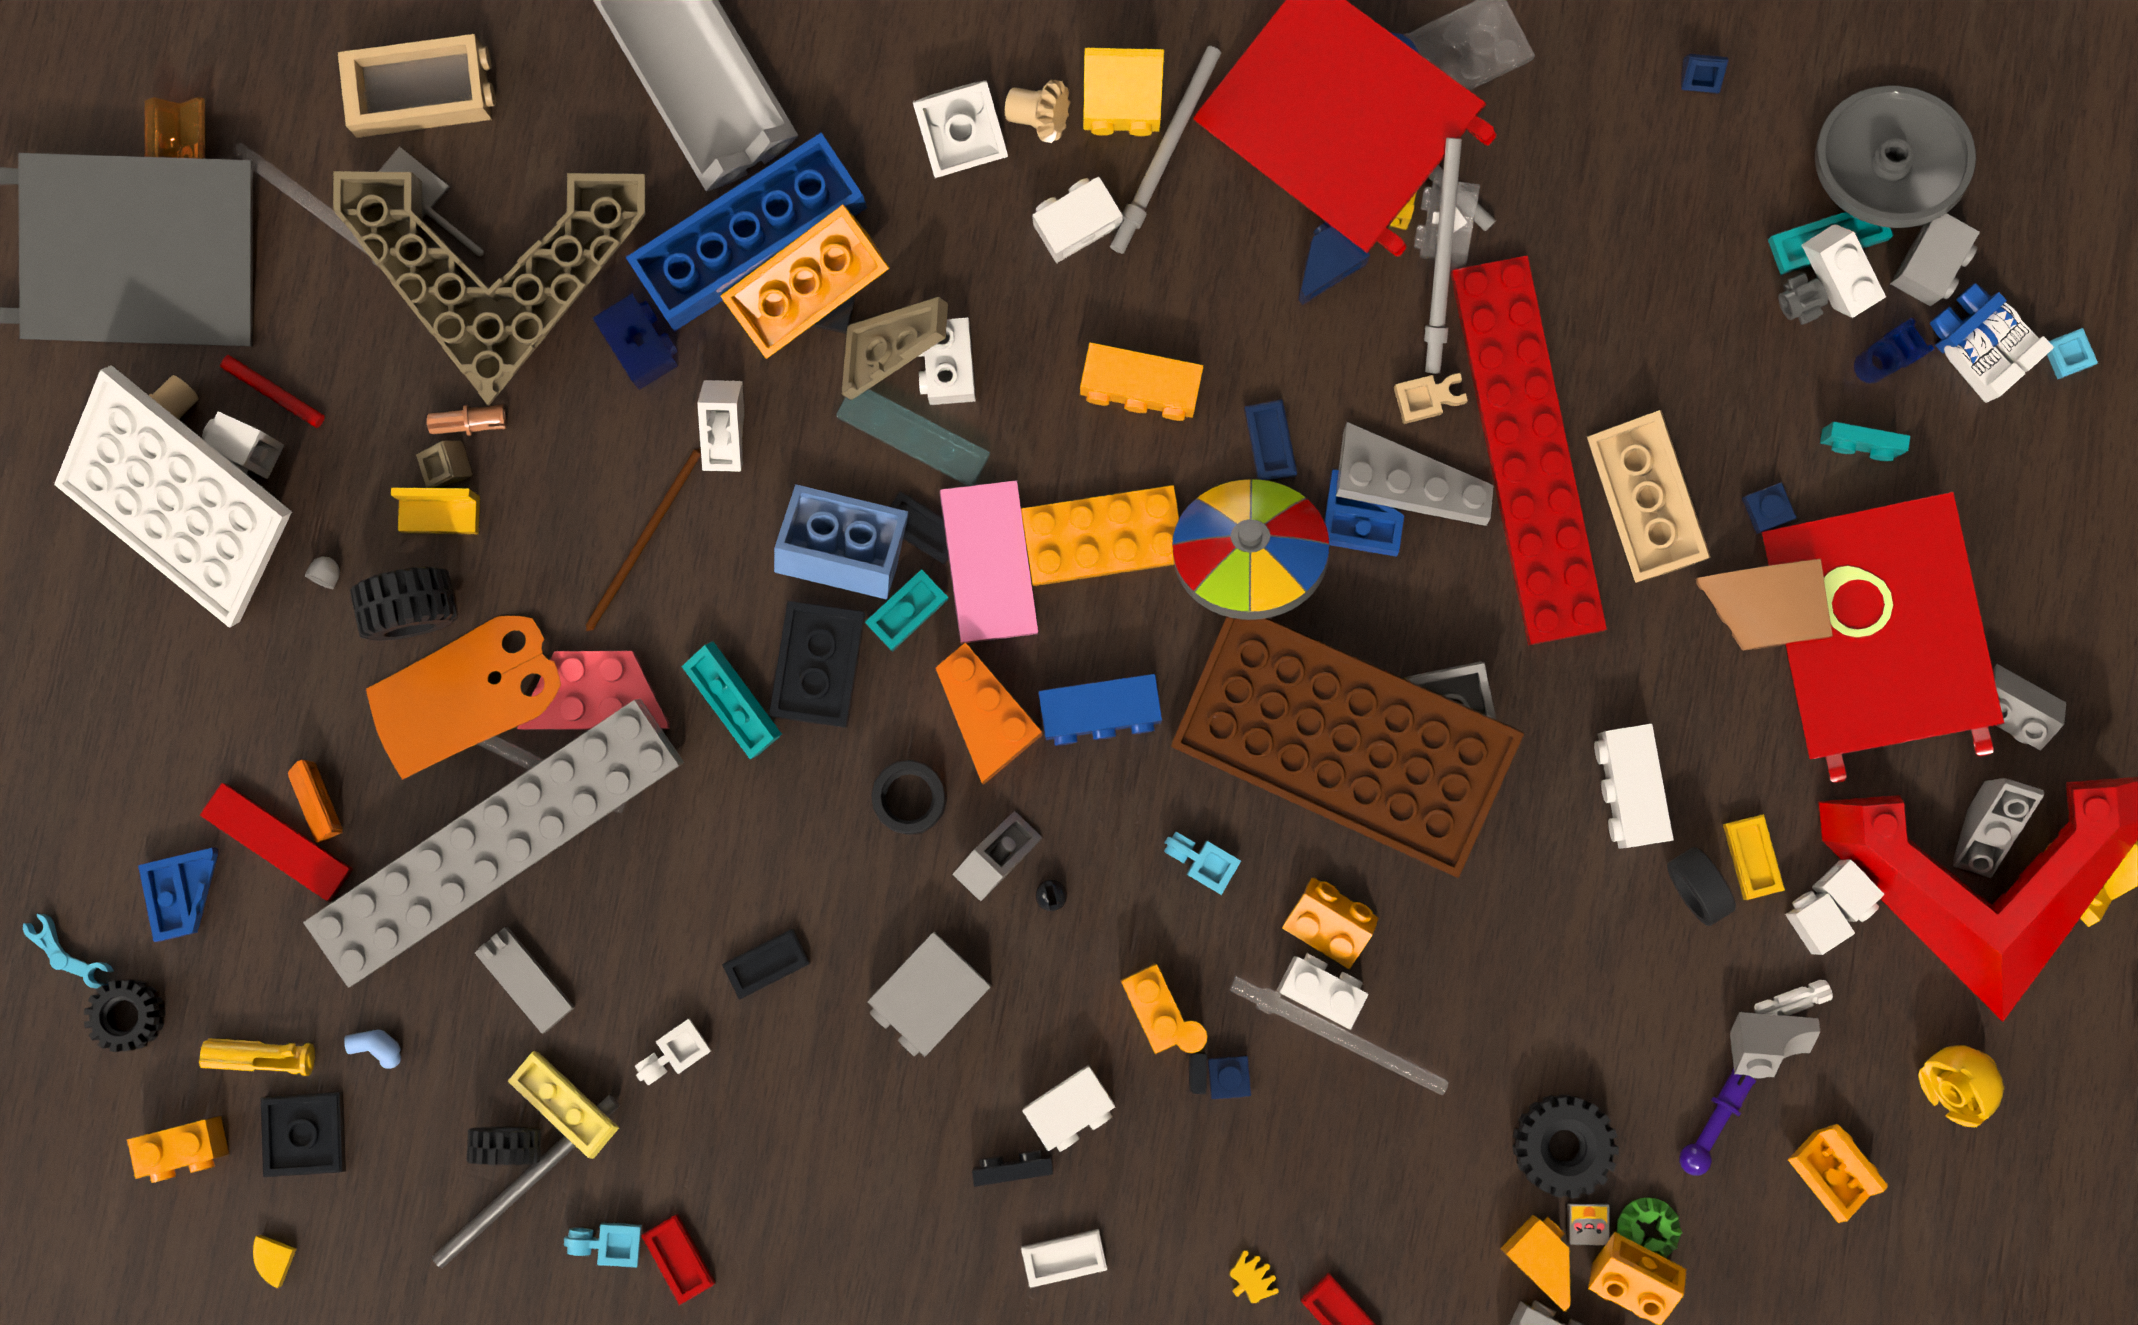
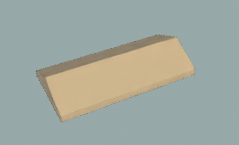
[1587,410,1711,583]

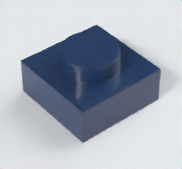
[1742,482,1796,534]
[1208,1056,1251,1099]

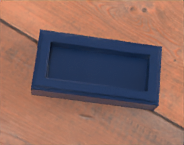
[1244,400,1297,481]

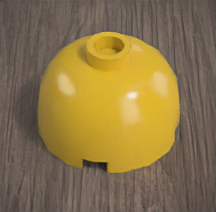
[1918,1045,2004,1127]

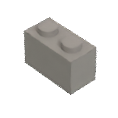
[1890,213,1980,307]

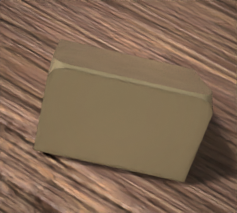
[416,441,472,488]

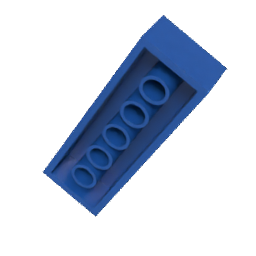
[626,132,867,331]

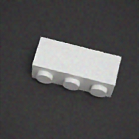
[1594,724,1673,849]

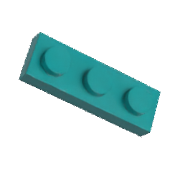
[1768,212,1893,275]
[681,641,782,759]

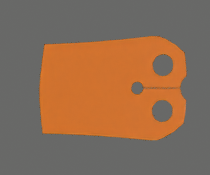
[366,616,561,780]

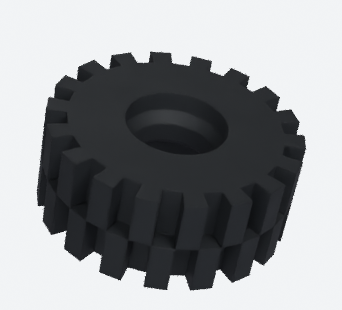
[1512,1094,1619,1198]

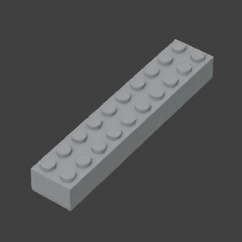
[303,698,684,988]

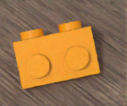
[1282,878,1379,969]
[1788,1124,1888,1223]

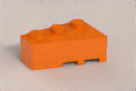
[936,642,1042,785]

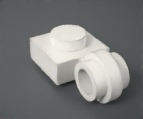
[635,1018,712,1085]

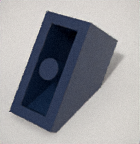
[1298,222,1370,305]

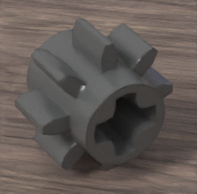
[1778,273,1828,325]

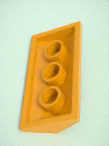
[720,205,890,359]

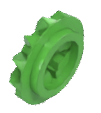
[1617,1198,1682,1258]

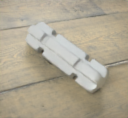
[1754,980,1833,1016]

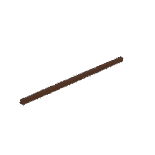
[585,448,701,631]

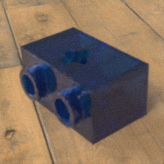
[593,294,678,390]

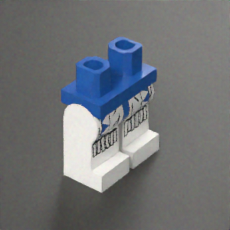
[1929,283,2054,403]

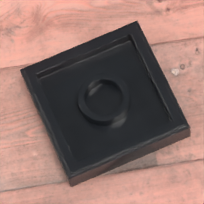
[261,1092,346,1177]

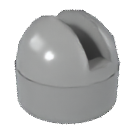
[305,556,340,589]

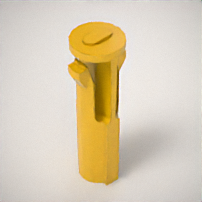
[199,1038,315,1076]

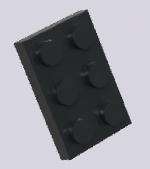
[769,601,865,729]

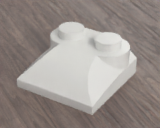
[913,80,1008,178]

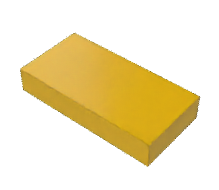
[1723,814,1785,900]

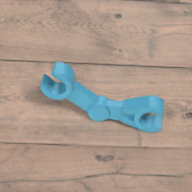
[23,914,114,988]

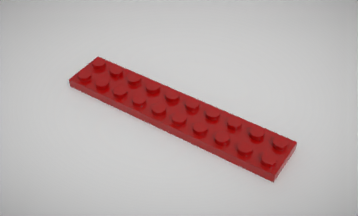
[1450,256,1607,646]

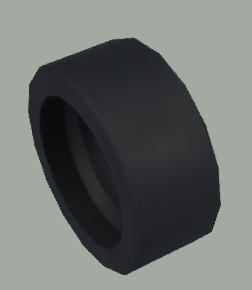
[871,760,947,835]
[1667,847,1736,926]

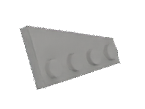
[1336,422,1494,526]

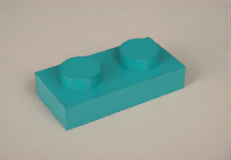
[1820,421,1910,461]
[865,569,949,652]

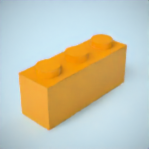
[1080,343,1204,421]

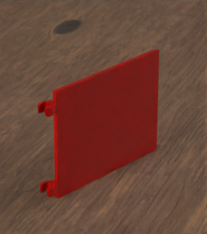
[1193,0,1497,257]
[1762,492,2004,783]

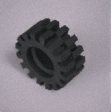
[84,980,166,1052]
[466,1126,541,1165]

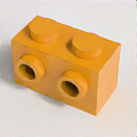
[127,1116,229,1183]
[1588,1232,1687,1325]

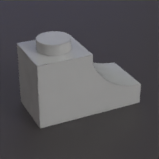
[1730,1012,1820,1078]

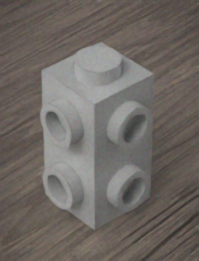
[1992,664,2066,751]

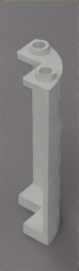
[593,0,798,191]

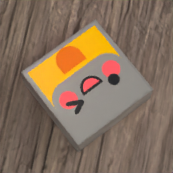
[1567,1203,1609,1245]

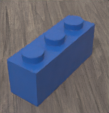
[1039,674,1162,746]

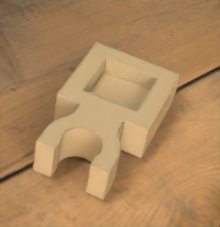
[1394,373,1468,424]

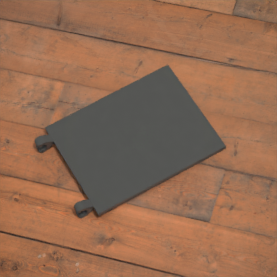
[0,153,253,346]

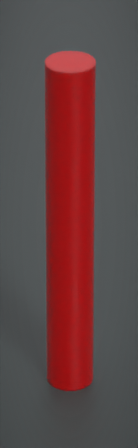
[220,355,325,428]

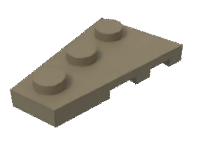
[842,297,948,400]

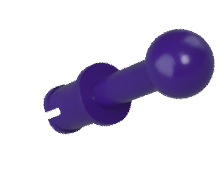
[1679,1067,1756,1176]

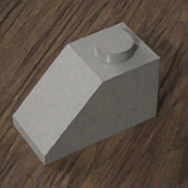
[953,811,1043,901]

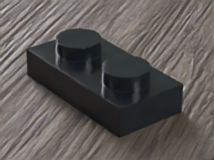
[972,1150,1054,1187]

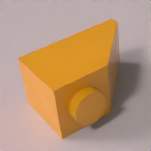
[1500,1215,1570,1311]

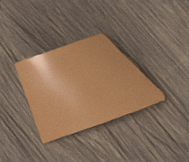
[1696,559,1833,651]

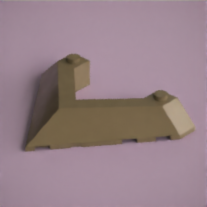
[333,171,646,405]

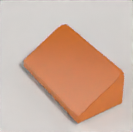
[288,760,343,843]

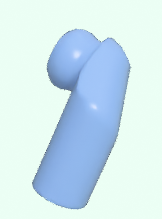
[344,1030,401,1069]

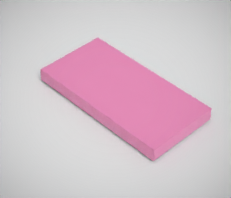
[940,481,1038,644]

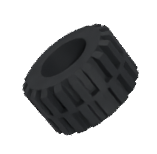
[350,566,458,641]

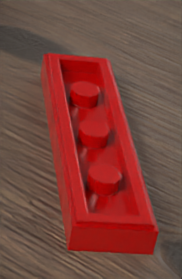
[200,783,353,902]

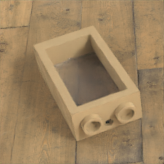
[338,34,496,138]

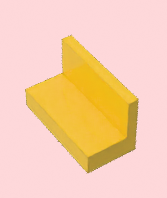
[391,488,480,534]

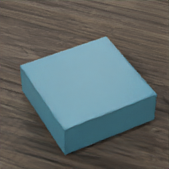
[2047,328,2098,379]

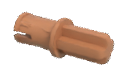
[427,404,507,436]

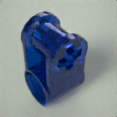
[1854,317,1935,384]

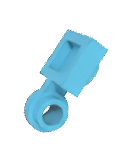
[1164,831,1241,895]
[564,1222,642,1267]

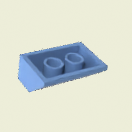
[774,484,908,599]

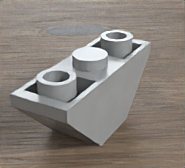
[1953,778,2044,878]

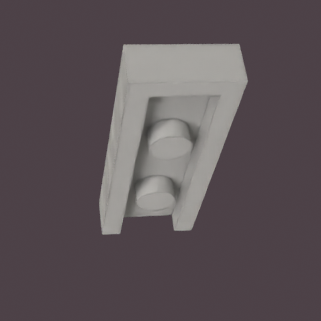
[475,927,575,1034]

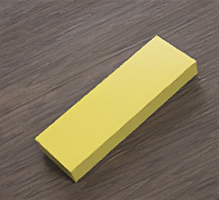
[508,1051,619,1159]

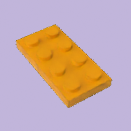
[1021,485,1179,586]

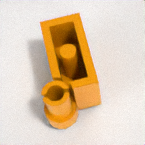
[1120,964,1207,1054]

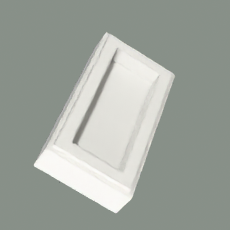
[1021,1229,1107,1288]

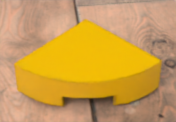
[253,1235,296,1288]

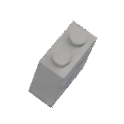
[868,932,992,1057]

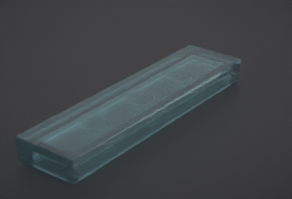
[836,389,990,486]

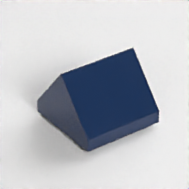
[1681,54,1728,93]

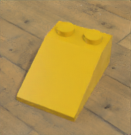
[1084,48,1164,136]

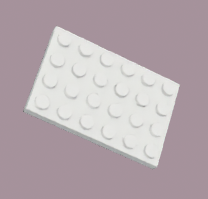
[54,365,292,628]

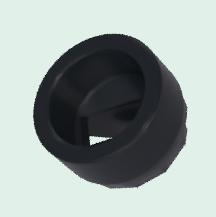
[1036,880,1067,911]

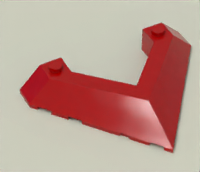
[1818,777,2138,1022]

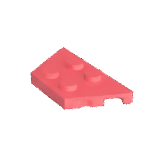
[517,651,670,730]

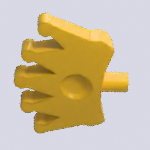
[1229,1250,1279,1303]

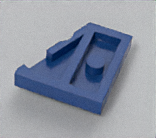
[1324,469,1404,557]
[138,848,218,942]

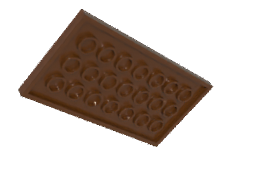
[1170,617,1525,878]

